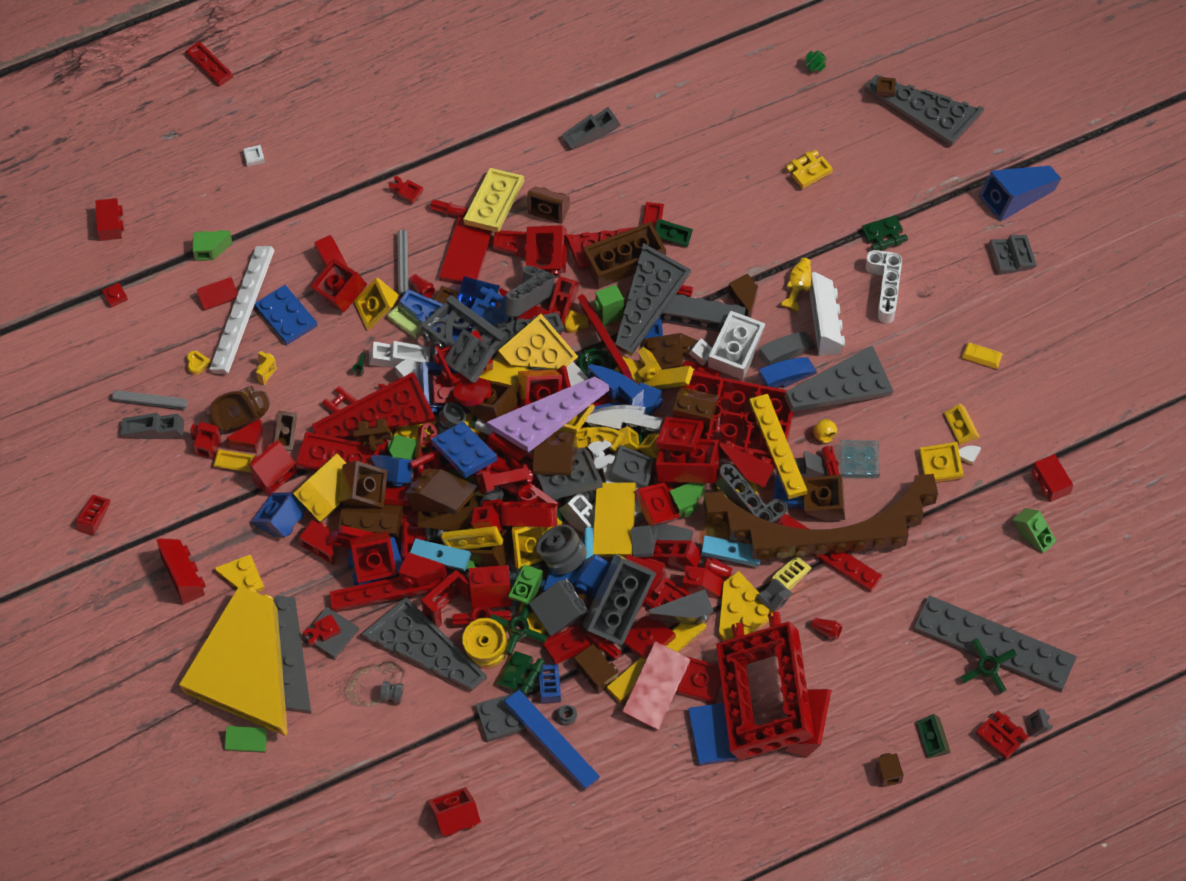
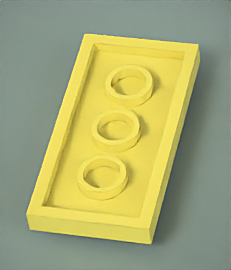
[464,168,524,233]

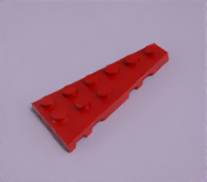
[312,372,437,439]

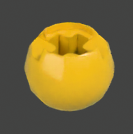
[813,419,837,443]

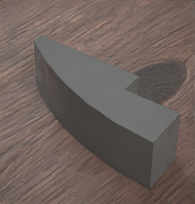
[562,107,621,149]
[759,332,816,366]
[121,413,185,439]

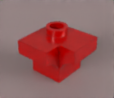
[190,422,222,460]

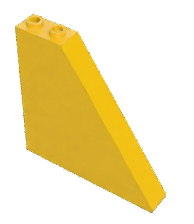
[179,586,288,736]

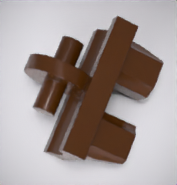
[354,418,393,451]

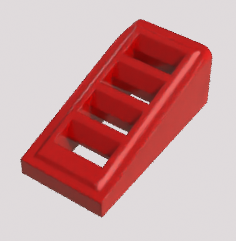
[76,495,111,536]

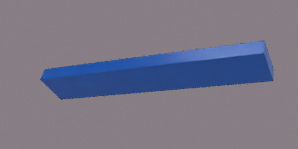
[503,690,600,791]

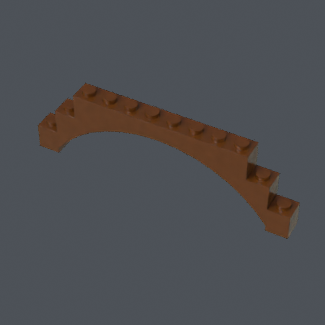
[703,474,938,560]

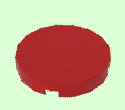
[453,377,492,406]

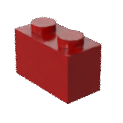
[95,198,125,241]
[1032,454,1073,502]

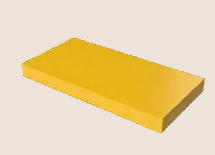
[593,483,636,557]

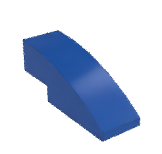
[758,357,817,388]
[588,364,644,405]

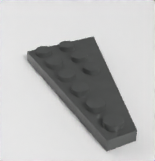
[865,75,984,146]
[615,243,691,356]
[362,597,487,691]

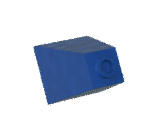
[979,166,1061,221]

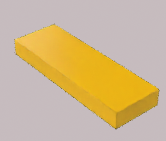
[642,366,694,389]
[441,526,503,550]

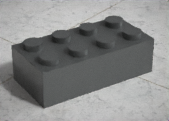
[582,553,656,645]

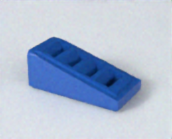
[539,664,561,703]

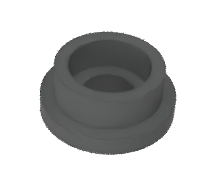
[557,705,577,725]

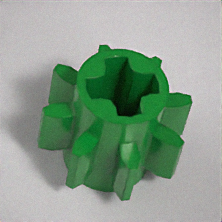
[805,50,827,72]

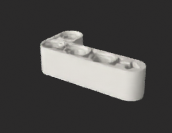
[865,250,902,324]

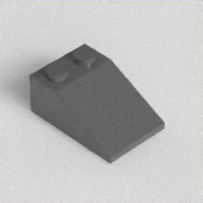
[645,589,714,625]

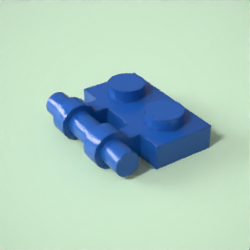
[471,286,510,326]

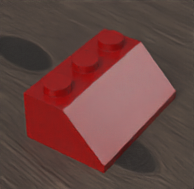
[656,439,720,483]
[156,538,206,605]
[784,689,832,758]

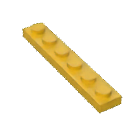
[749,394,807,499]

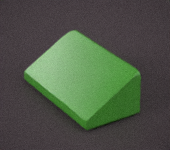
[225,726,268,752]

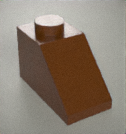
[728,273,758,318]
[273,410,297,451]

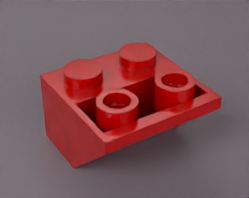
[249,440,297,496]

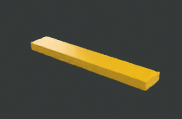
[607,623,707,703]

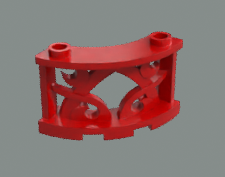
[468,445,533,494]

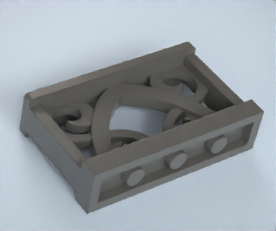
[420,295,507,358]

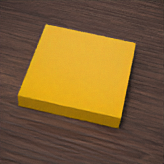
[919,442,964,483]

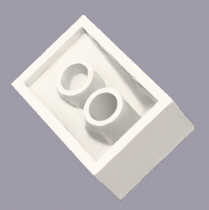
[708,311,765,380]

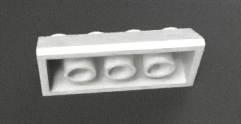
[809,272,845,356]

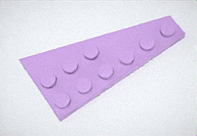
[487,377,609,452]

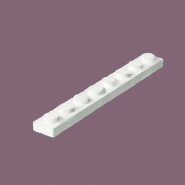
[209,246,275,374]

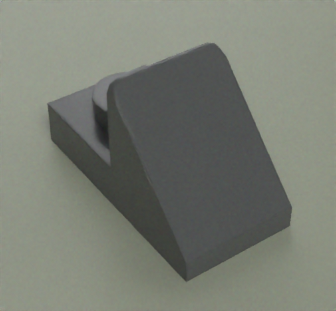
[794,451,824,478]
[631,525,658,558]

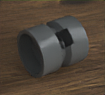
[433,402,466,434]

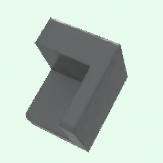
[757,579,793,612]

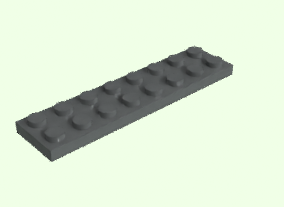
[913,595,1077,692]

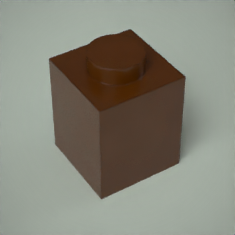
[876,753,904,787]

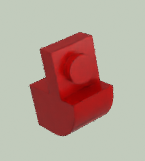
[471,499,504,532]

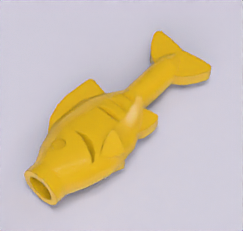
[781,258,811,312]

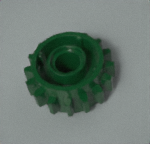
[576,348,616,379]

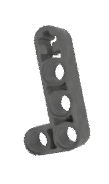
[504,266,554,317]
[716,464,787,523]

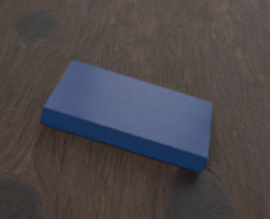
[688,703,739,766]

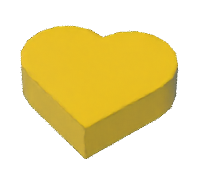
[565,310,588,333]
[187,351,211,375]

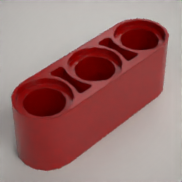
[501,501,557,527]

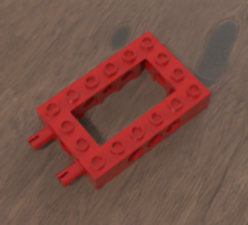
[716,611,815,760]

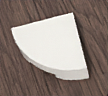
[959,446,981,465]

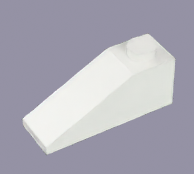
[558,493,595,536]

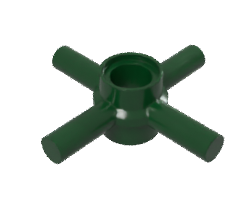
[490,603,548,656]
[961,638,1017,694]

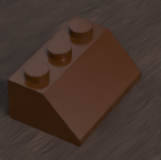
[339,504,404,541]

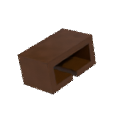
[574,644,618,694]

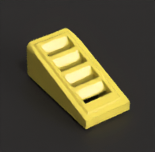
[771,556,811,591]

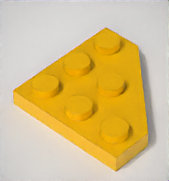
[498,314,578,369]
[719,571,773,641]

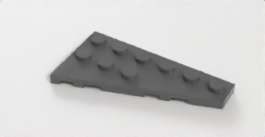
[784,345,894,411]
[274,595,312,714]

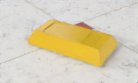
[961,342,1003,369]
[214,449,256,473]

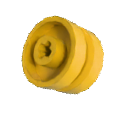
[463,618,508,669]

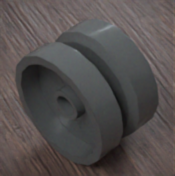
[536,524,587,575]

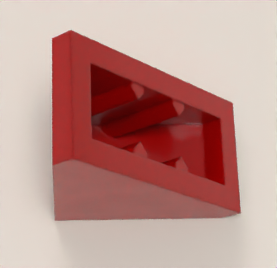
[227,419,263,454]

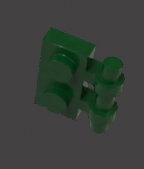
[861,215,908,251]
[497,651,545,695]

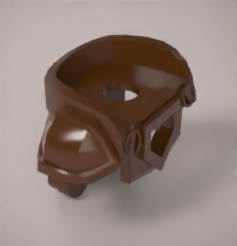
[206,385,270,432]

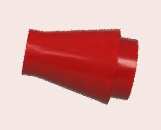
[409,274,435,298]
[703,557,733,578]
[811,617,843,640]

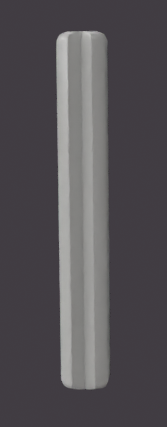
[397,230,408,296]
[112,390,188,410]

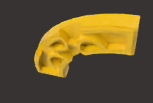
[576,427,625,451]

